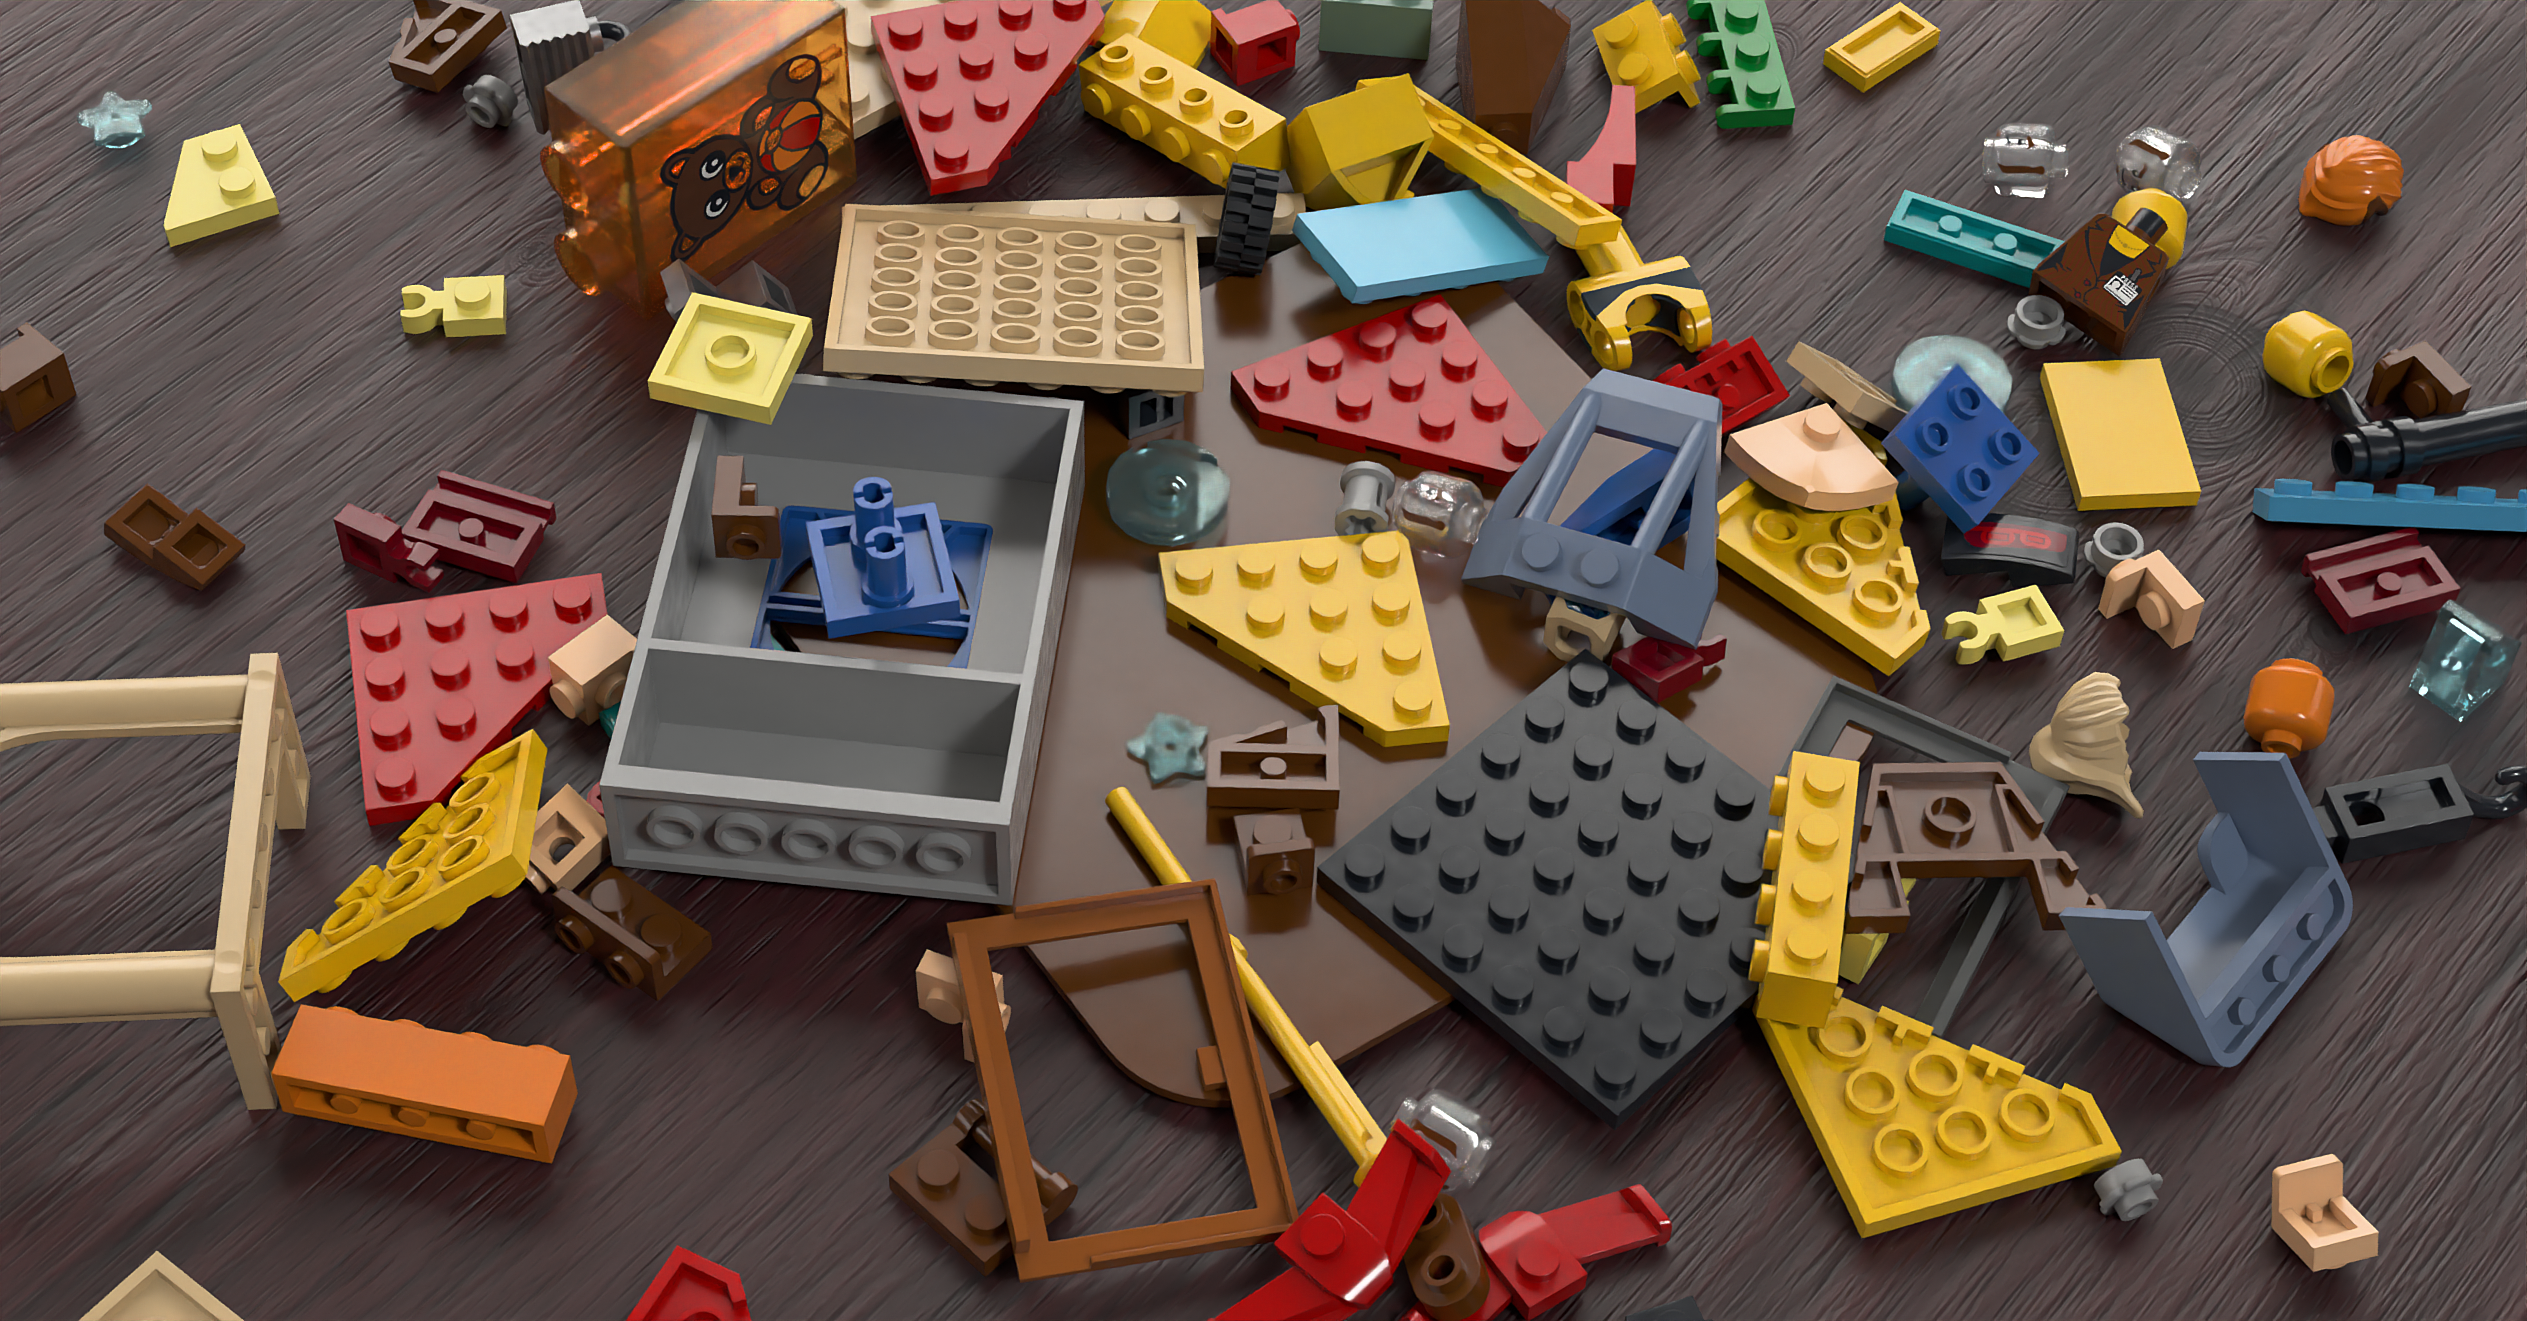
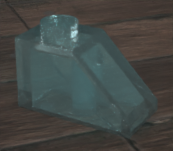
[2409,599,2522,722]

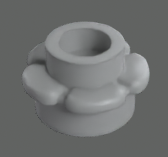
[463,75,518,128]
[2007,295,2066,349]
[2084,523,2144,578]
[2094,1159,2163,1221]

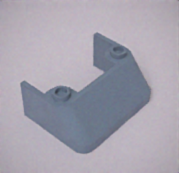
[2059,752,2353,1067]

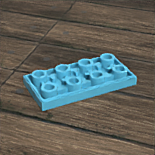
[1292,188,1549,304]

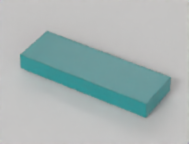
[1884,190,2065,288]

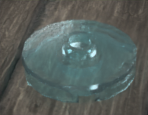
[1891,335,2012,414]
[1106,439,1230,546]

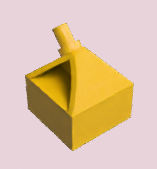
[1285,73,1435,211]

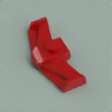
[1206,1118,1451,1321]
[1398,1184,1672,1321]

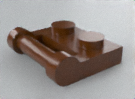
[888,1098,1078,1277]

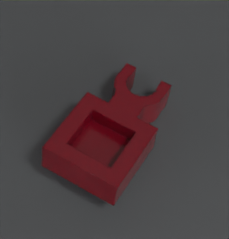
[334,503,444,593]
[1612,634,1727,704]

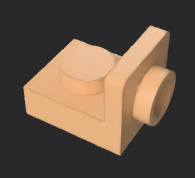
[2098,550,2205,649]
[916,949,1011,1063]

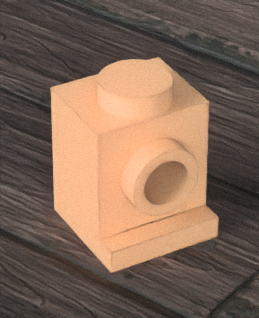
[548,615,637,726]
[524,783,611,895]

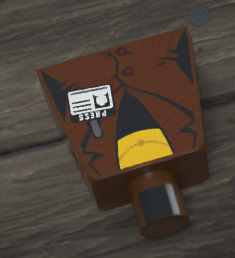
[2028,208,2169,357]

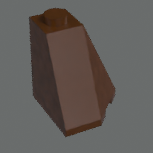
[1455,0,1571,154]

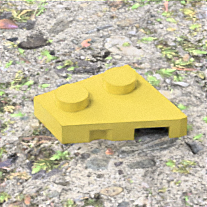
[163,124,279,247]

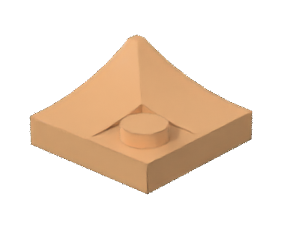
[1724,403,1899,511]

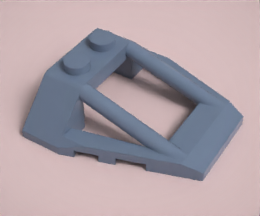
[1461,368,1722,650]

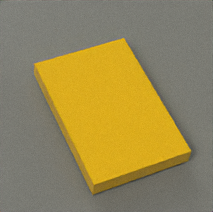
[2040,358,2201,511]

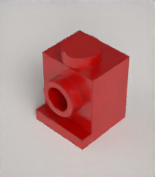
[1210,0,1300,86]

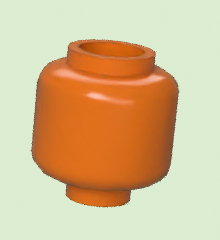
[2244,658,2334,758]

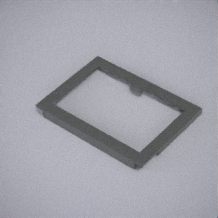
[1770,675,2070,1039]

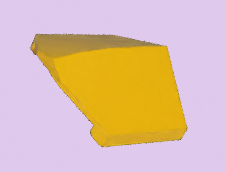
[1093,0,1211,70]

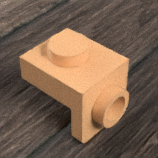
[2271,1154,2379,1272]

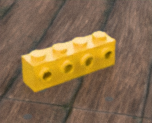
[1078,33,1291,189]
[1749,751,1860,1029]

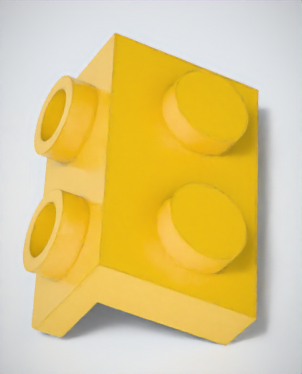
[1592,0,1701,114]

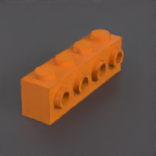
[271,1004,578,1164]

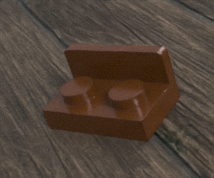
[551,865,713,1001]

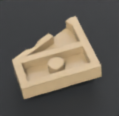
[1786,341,1908,432]

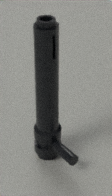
[2327,388,2527,483]

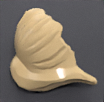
[2029,672,2144,819]

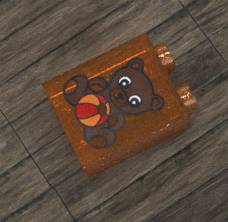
[540,0,857,320]

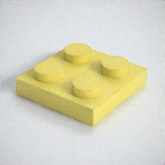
[648,292,813,425]

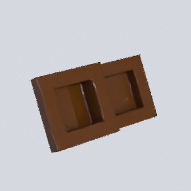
[104,483,246,591]

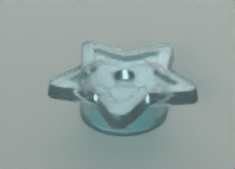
[77,91,153,148]
[1126,712,1209,783]

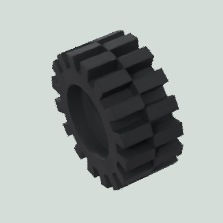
[1214,162,1280,275]

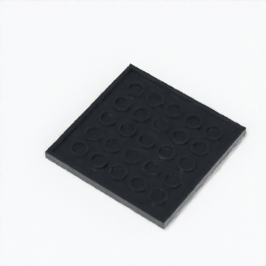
[1316,648,1855,1130]

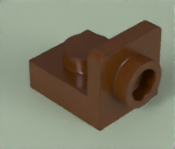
[2365,340,2471,418]
[711,456,782,560]
[1233,808,1315,896]

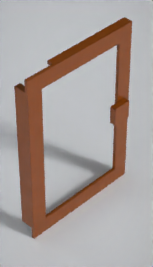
[947,878,1299,1283]

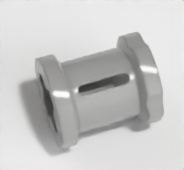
[1334,461,1396,536]

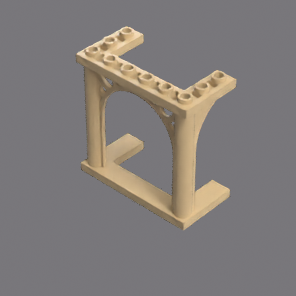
[0,653,311,1110]

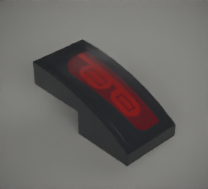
[1941,513,2080,588]

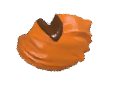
[2299,135,2404,226]

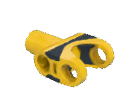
[1567,225,1712,372]

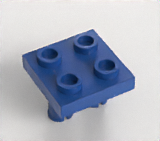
[1881,364,2039,533]
[805,477,960,639]

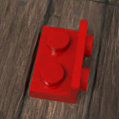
[1652,336,1790,437]

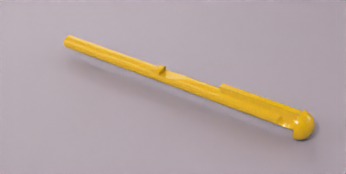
[1105,787,1387,1188]

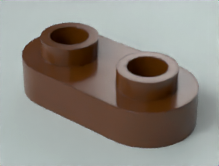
[1403,1192,1490,1321]

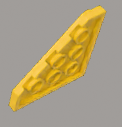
[1716,418,1931,676]
[1158,530,1450,747]
[278,729,547,1002]
[1752,987,2122,1238]

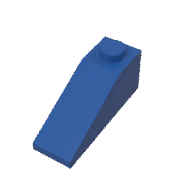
[1545,448,1695,606]

